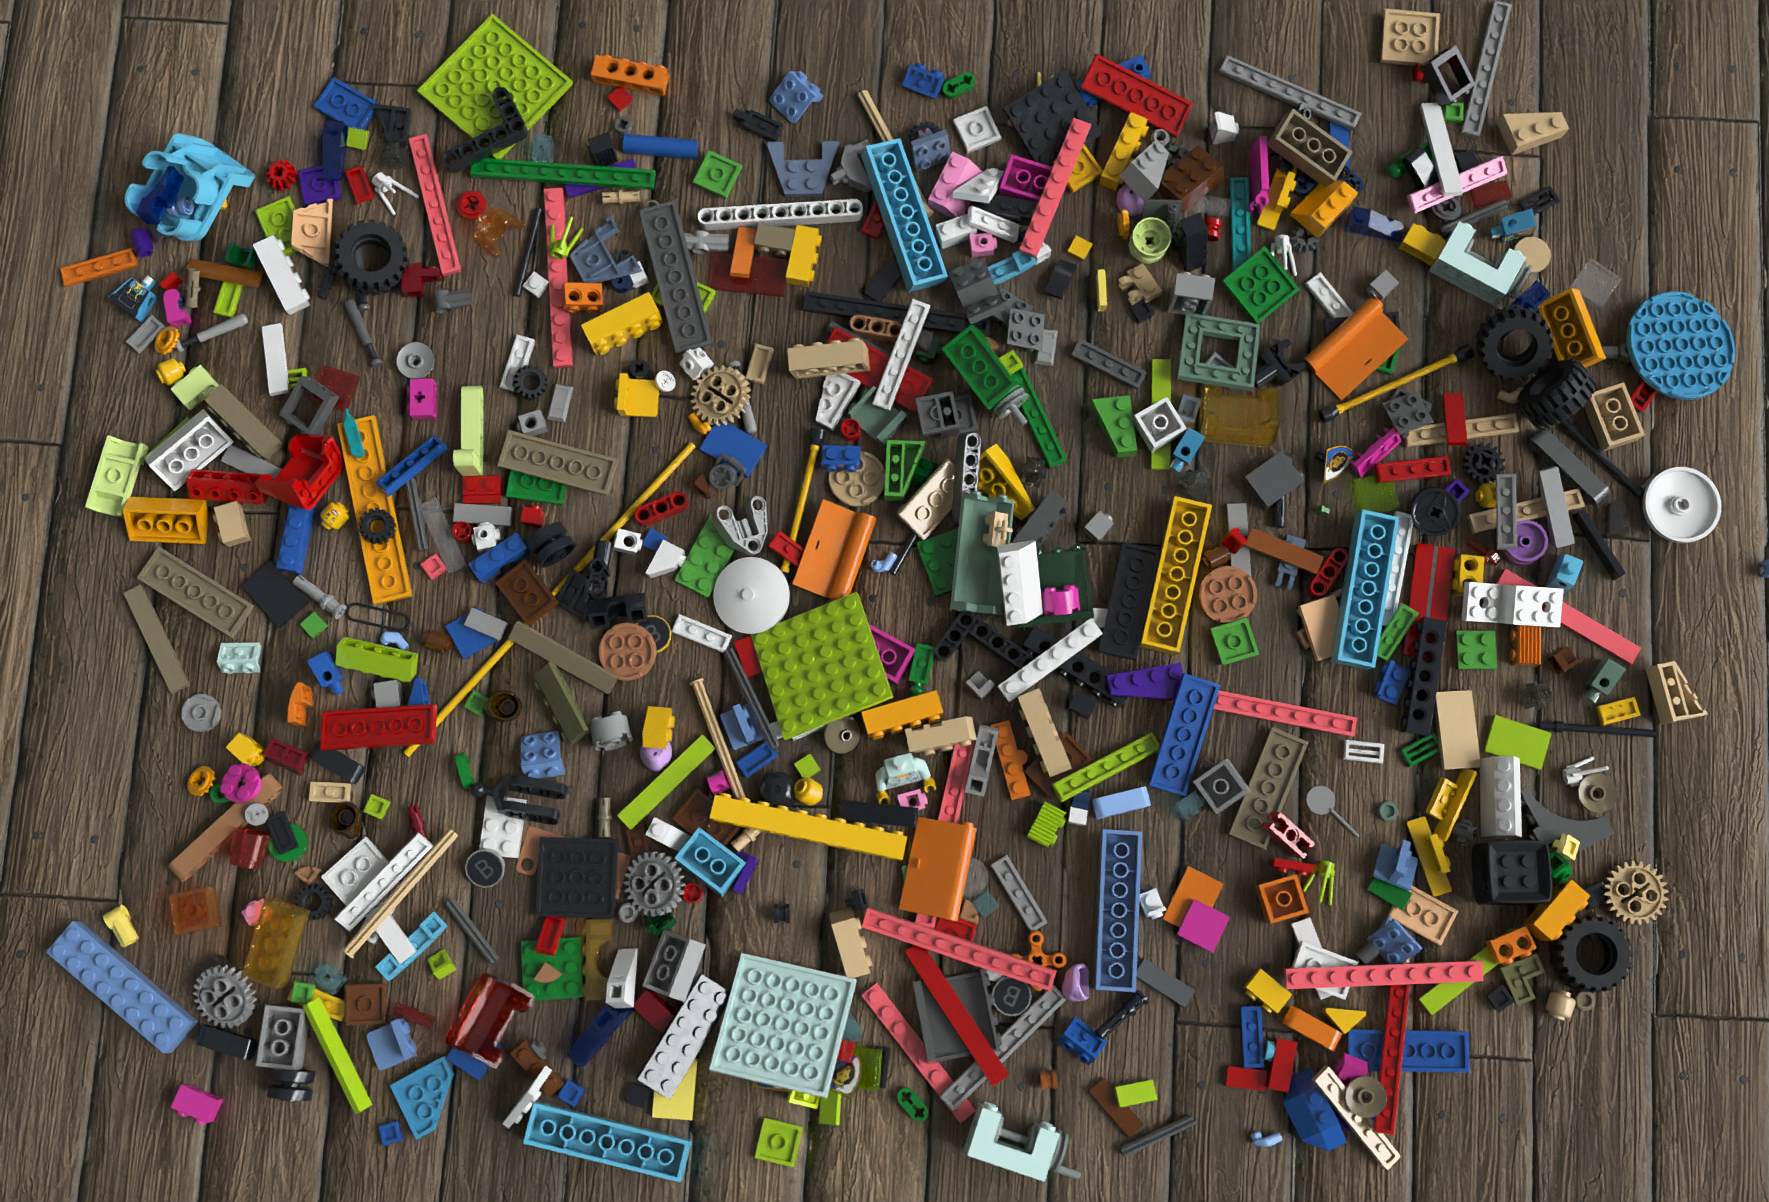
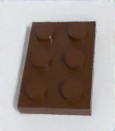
[495,559,559,627]
[1024,731,1093,800]
[672,788,741,847]

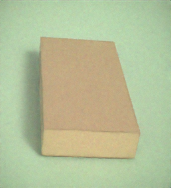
[745,344,774,385]

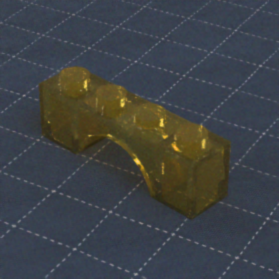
[582,919,613,1000]

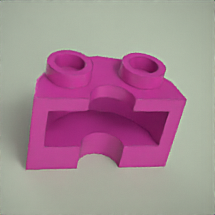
[1041,584,1080,615]

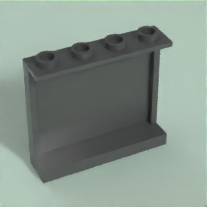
[913,969,1002,1064]

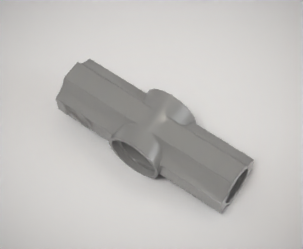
[684,231,729,254]

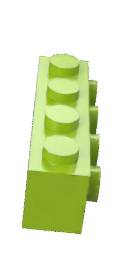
[335,637,418,682]

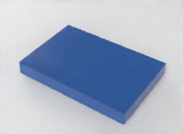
[313,77,379,130]
[699,422,768,478]

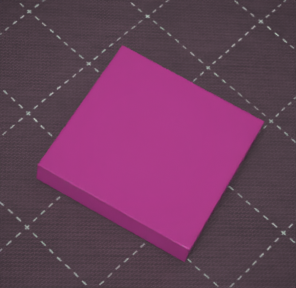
[1176,899,1230,953]

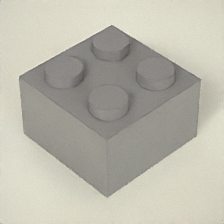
[1193,759,1251,814]

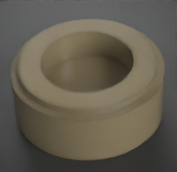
[1573,991,1596,1011]

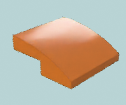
[288,682,313,727]

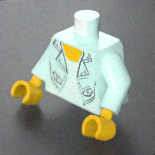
[875,753,936,804]

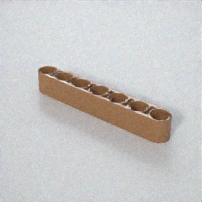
[168,774,284,882]

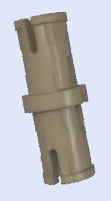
[185,268,201,308]
[597,798,612,838]

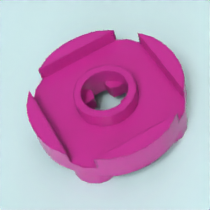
[220,764,262,804]

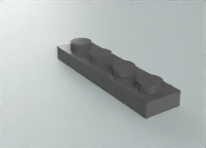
[1071,339,1147,390]

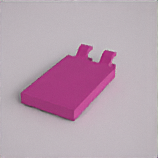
[1248,136,1269,213]

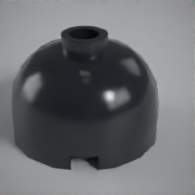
[759,772,796,808]

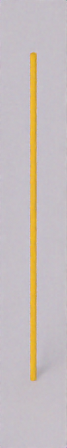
[403,442,696,757]

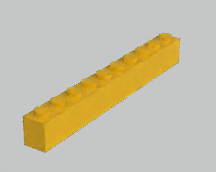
[710,793,907,861]

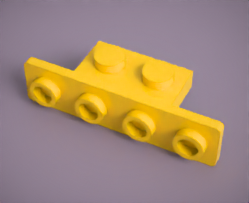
[1257,165,1297,231]
[1425,769,1477,842]
[1406,816,1452,897]

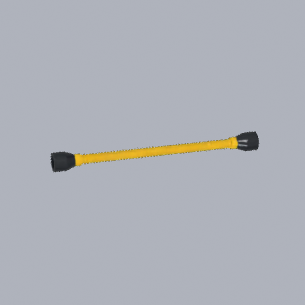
[1318,344,1474,424]
[780,428,826,586]

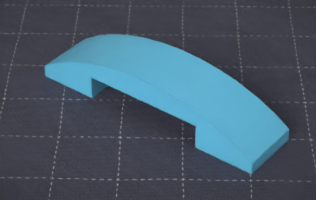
[987,251,1037,285]
[376,912,447,981]

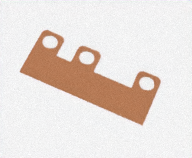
[516,826,631,900]

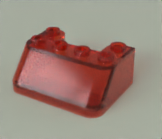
[445,973,536,1069]

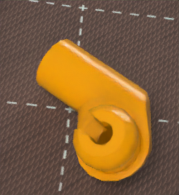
[688,413,711,435]

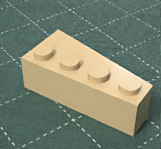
[1018,688,1072,777]

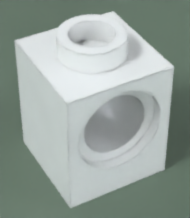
[612,529,643,555]

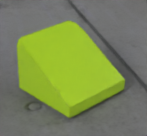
[427,949,456,979]

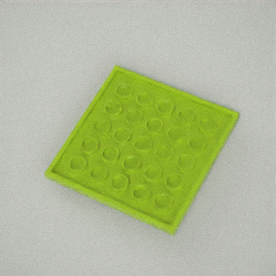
[417,14,573,159]
[751,592,894,740]

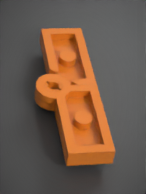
[990,720,1030,801]

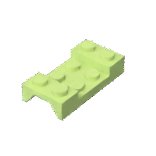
[85,435,149,518]

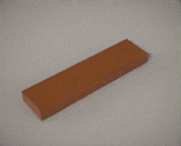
[185,259,265,288]
[1244,528,1324,575]

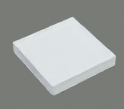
[953,106,1001,154]

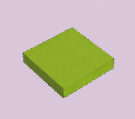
[755,1117,803,1167]

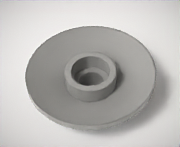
[397,342,435,379]

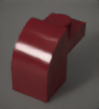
[402,262,443,298]

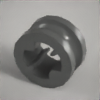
[615,117,632,136]

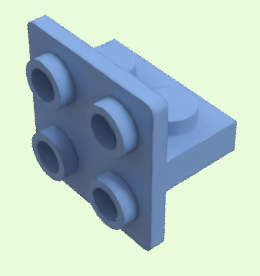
[720,703,765,750]
[1373,840,1418,891]
[1367,916,1422,964]

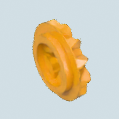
[1117,209,1130,240]
[155,326,180,355]
[187,766,216,796]

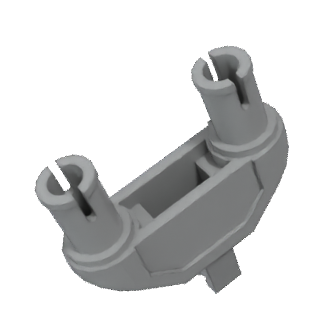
[830,139,873,192]

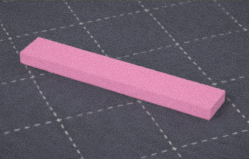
[1407,156,1508,213]

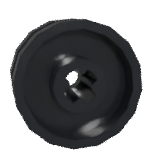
[526,522,576,568]
[266,1068,316,1102]

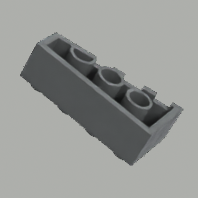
[1010,490,1070,551]

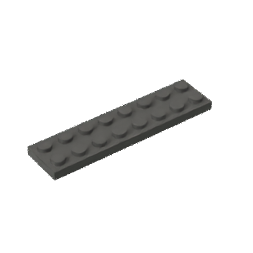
[639,200,713,354]

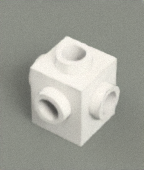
[679,347,714,380]
[471,522,501,553]

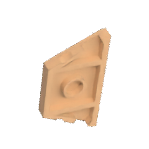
[291,199,333,267]

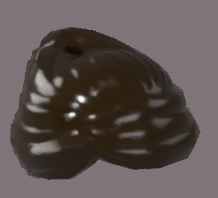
[484,691,522,722]
[329,801,362,839]

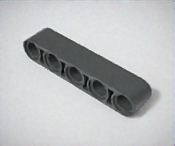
[1527,428,1610,506]
[951,432,981,525]

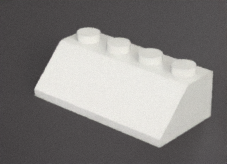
[144,409,233,491]
[996,540,1043,626]
[1479,756,1522,837]

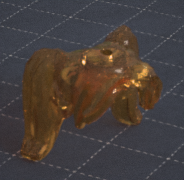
[474,207,526,258]

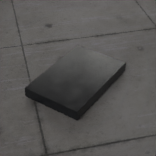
[242,560,309,628]

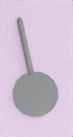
[1306,786,1359,838]

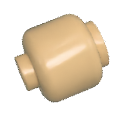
[1545,989,1576,1020]

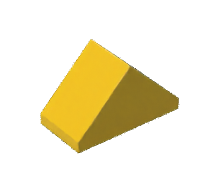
[1322,1008,1366,1034]

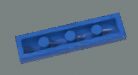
[623,134,699,160]
[376,435,447,497]

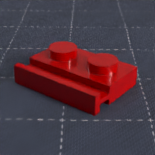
[462,475,502,505]
[1269,858,1314,876]

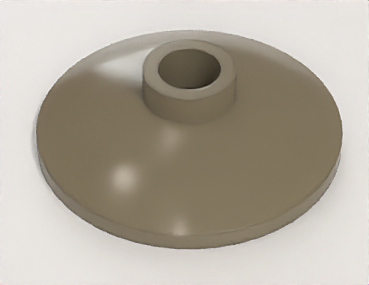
[824,716,860,754]
[1578,774,1618,813]
[1345,1076,1387,1118]

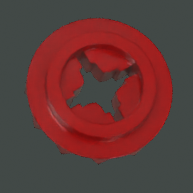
[457,191,487,220]

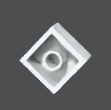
[1133,397,1187,453]

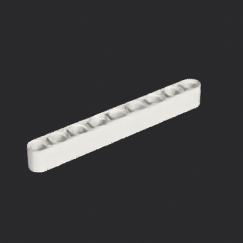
[698,199,863,231]

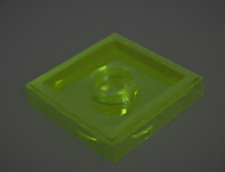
[1352,475,1400,513]
[853,1047,882,1091]

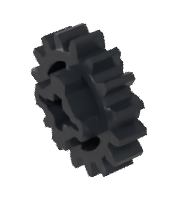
[1462,442,1505,484]

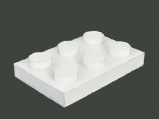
[479,796,527,858]
[321,837,389,905]
[1291,941,1358,999]

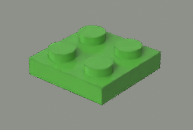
[693,150,743,199]
[1210,618,1259,666]
[1455,631,1497,670]

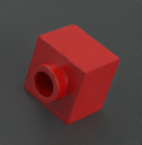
[520,505,545,528]

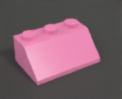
[928,152,983,219]

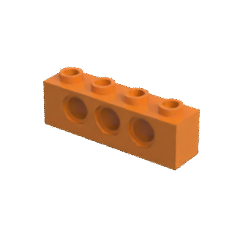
[591,54,669,96]

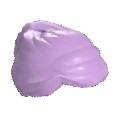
[1116,183,1145,216]
[640,741,672,772]
[1062,963,1090,1001]

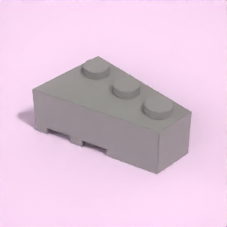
[1119,140,1169,202]

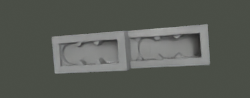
[1538,466,1575,548]

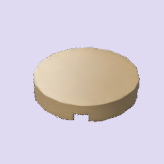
[1514,237,1551,274]

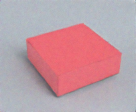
[420,553,447,580]

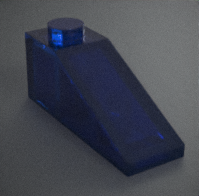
[323,121,348,181]
[1345,206,1403,242]

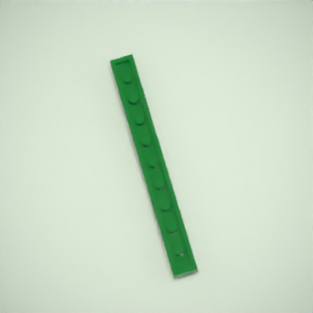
[470,158,656,190]

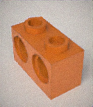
[561,283,603,313]
[1485,926,1536,966]

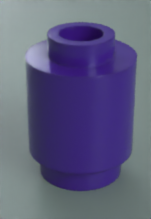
[130,228,154,257]

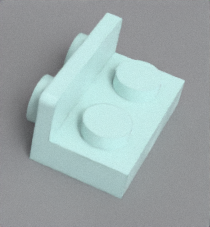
[217,643,261,674]

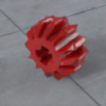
[264,159,298,191]

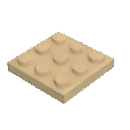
[1380,9,1440,66]

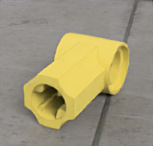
[103,904,139,947]

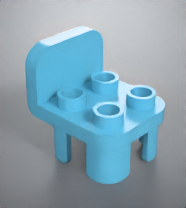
[125,133,256,242]

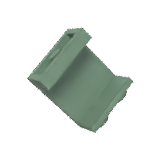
[848,386,907,447]

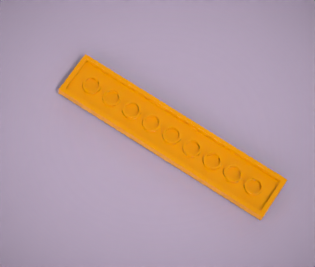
[337,415,413,605]

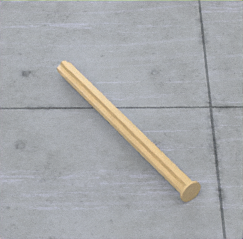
[858,90,934,217]
[689,678,746,800]
[341,829,458,958]

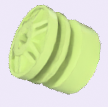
[1128,217,1172,264]

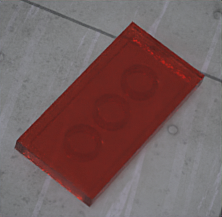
[710,252,789,297]

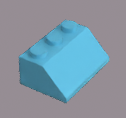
[675,827,746,897]

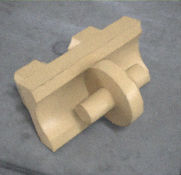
[983,511,1013,547]

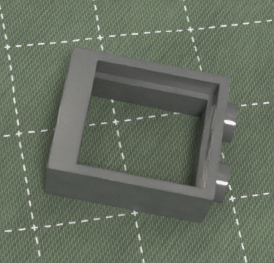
[279,376,340,435]

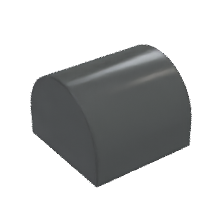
[1354,941,1380,965]

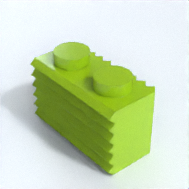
[1026,802,1067,848]

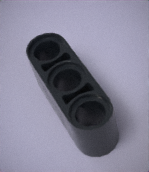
[1402,146,1439,190]
[308,740,366,785]
[196,1024,258,1061]

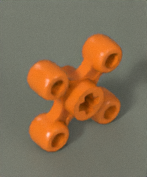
[1011,931,1066,991]

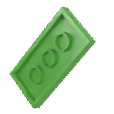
[675,514,736,599]

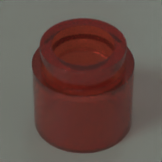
[229,827,271,869]

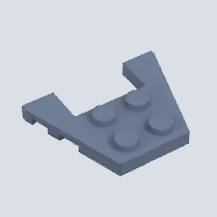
[767,141,839,197]
[569,216,642,283]

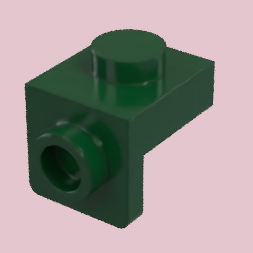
[224,243,257,269]
[916,336,943,365]
[911,458,938,488]
[643,912,678,938]

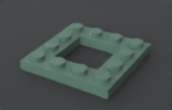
[1177,312,1261,392]

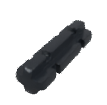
[317,264,337,300]

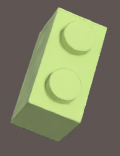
[171,365,219,410]

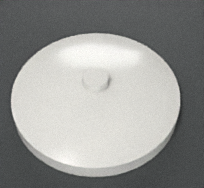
[1643,467,1721,543]
[713,557,790,634]

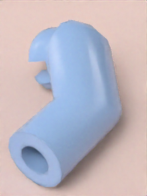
[870,552,898,573]
[380,631,409,650]
[1251,1131,1282,1147]

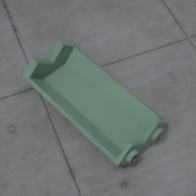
[950,491,1014,615]

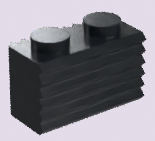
[586,132,619,166]

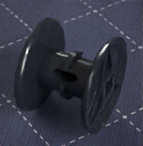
[1408,487,1461,537]

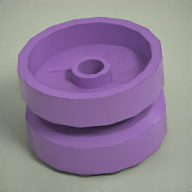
[1501,520,1548,566]

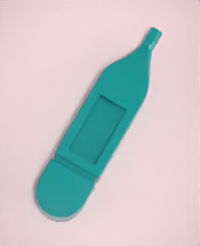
[344,408,365,458]

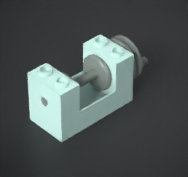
[1429,221,1538,309]
[963,1102,1081,1182]

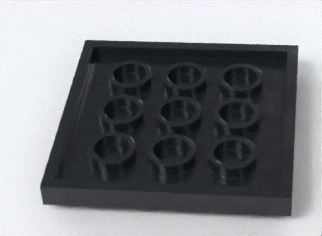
[1003,69,1103,166]
[535,837,619,919]

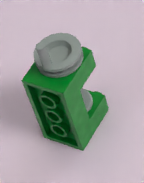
[942,325,1029,426]

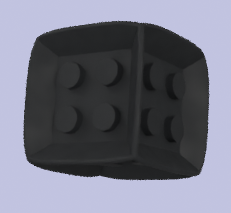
[1472,840,1552,905]

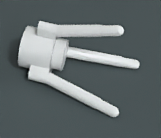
[372,172,419,215]
[1270,235,1297,276]
[1562,757,1609,787]

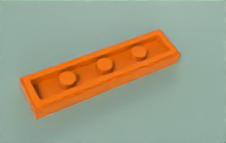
[60,248,138,287]

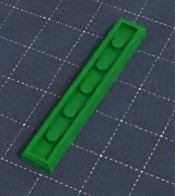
[1013,368,1067,469]

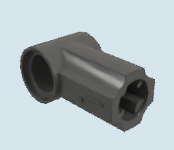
[433,289,472,313]

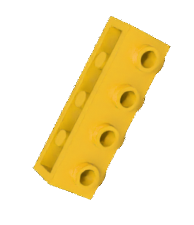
[1099,112,1149,191]

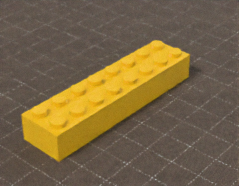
[1140,496,1212,656]

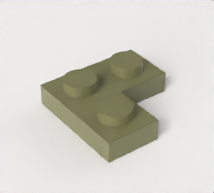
[1499,953,1545,1006]

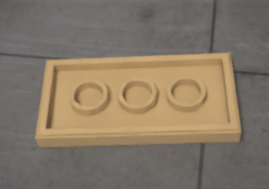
[897,458,968,540]
[1434,690,1481,770]

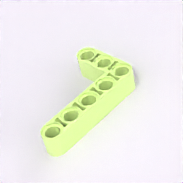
[453,386,483,476]

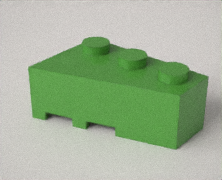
[1090,395,1137,458]
[884,440,925,502]

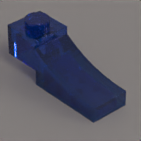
[136,166,184,224]

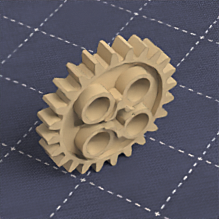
[691,365,751,426]
[1602,860,1669,925]

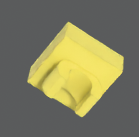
[1552,834,1580,860]

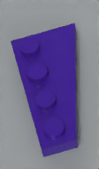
[1105,663,1183,700]

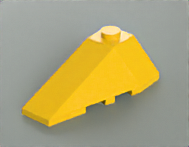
[966,444,1035,520]

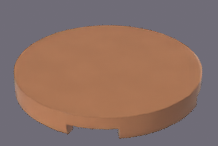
[1199,566,1257,623]
[598,623,656,681]

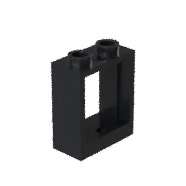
[1419,45,1476,106]

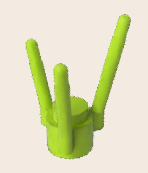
[548,217,583,259]
[1302,860,1335,906]

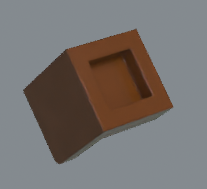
[1547,647,1583,674]

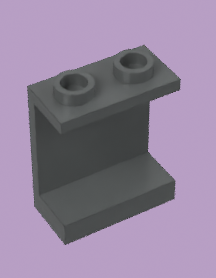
[1242,451,1305,511]

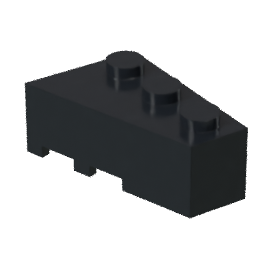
[1171,212,1208,272]

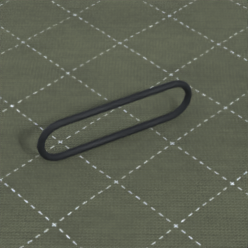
[346,603,411,632]

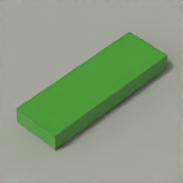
[1377,603,1419,662]

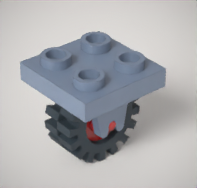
[908,122,951,172]

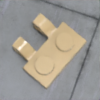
[1118,263,1162,305]

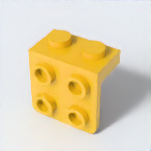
[614,373,659,417]

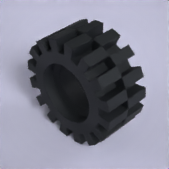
[512,364,548,401]
[358,508,396,545]
[294,884,333,920]

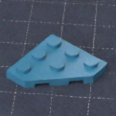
[390,1056,454,1140]

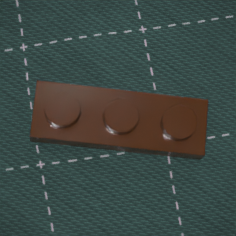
[510,1038,564,1097]

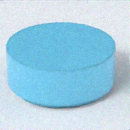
[1263,1040,1275,1061]

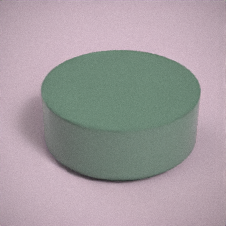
[1377,801,1398,821]

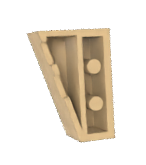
[1497,112,1569,155]
[1646,661,1708,725]
[905,716,977,756]
[829,907,872,978]

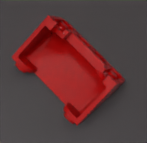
[255,434,345,510]

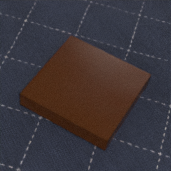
[344,983,386,1026]

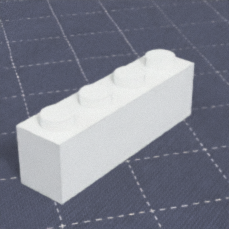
[253,235,310,315]

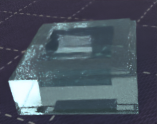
[972,890,1000,919]

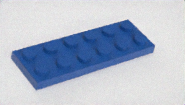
[1148,673,1221,796]
[1347,1029,1470,1073]

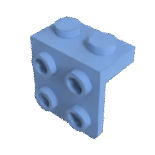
[769,71,824,123]
[521,731,565,779]
[367,1018,417,1070]

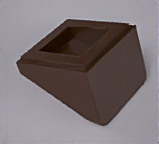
[694,473,711,499]

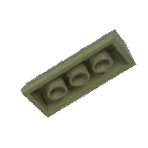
[534,661,591,745]

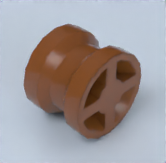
[1039,1069,1058,1091]

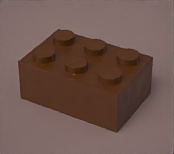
[1158,145,1224,213]

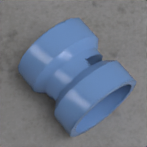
[166,196,194,216]

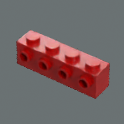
[186,469,269,505]

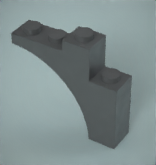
[1521,788,1614,852]

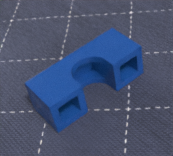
[469,532,531,584]

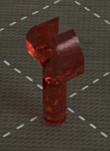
[1467,539,1501,567]

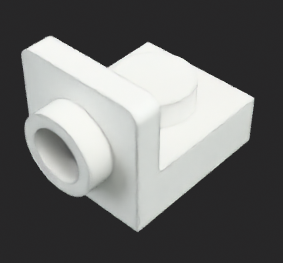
[1139,888,1166,920]

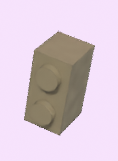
[754,223,795,258]

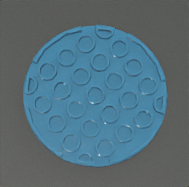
[1626,291,1735,400]

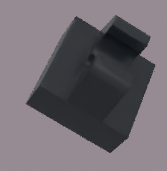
[845,889,869,911]

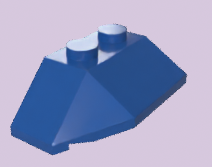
[1283,1067,1347,1151]

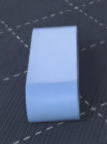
[1092,786,1151,819]

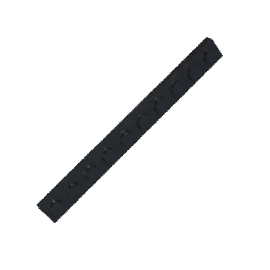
[803,291,991,337]

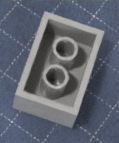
[1167,272,1215,315]
[642,930,706,1002]
[256,1005,310,1070]

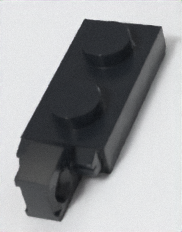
[733,108,784,142]

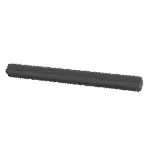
[724,648,779,749]

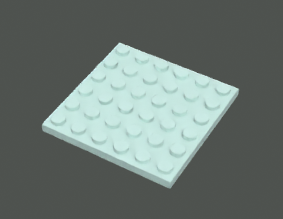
[709,953,857,1099]

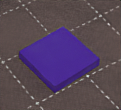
[298,163,342,207]

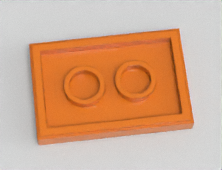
[1162,866,1224,928]

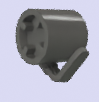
[709,453,747,489]

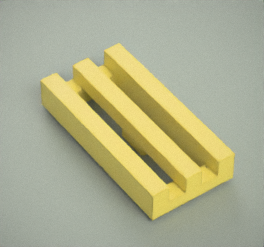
[1096,269,1107,311]

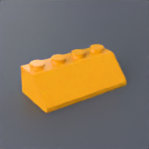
[123,497,209,544]

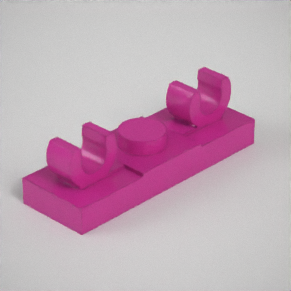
[1349,427,1401,478]

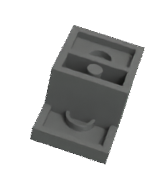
[948,257,1005,324]
[915,391,978,439]

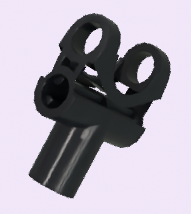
[1254,339,1308,390]
[586,540,613,599]

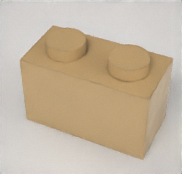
[213,501,251,547]

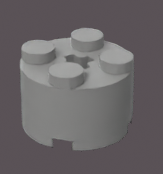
[589,711,633,751]

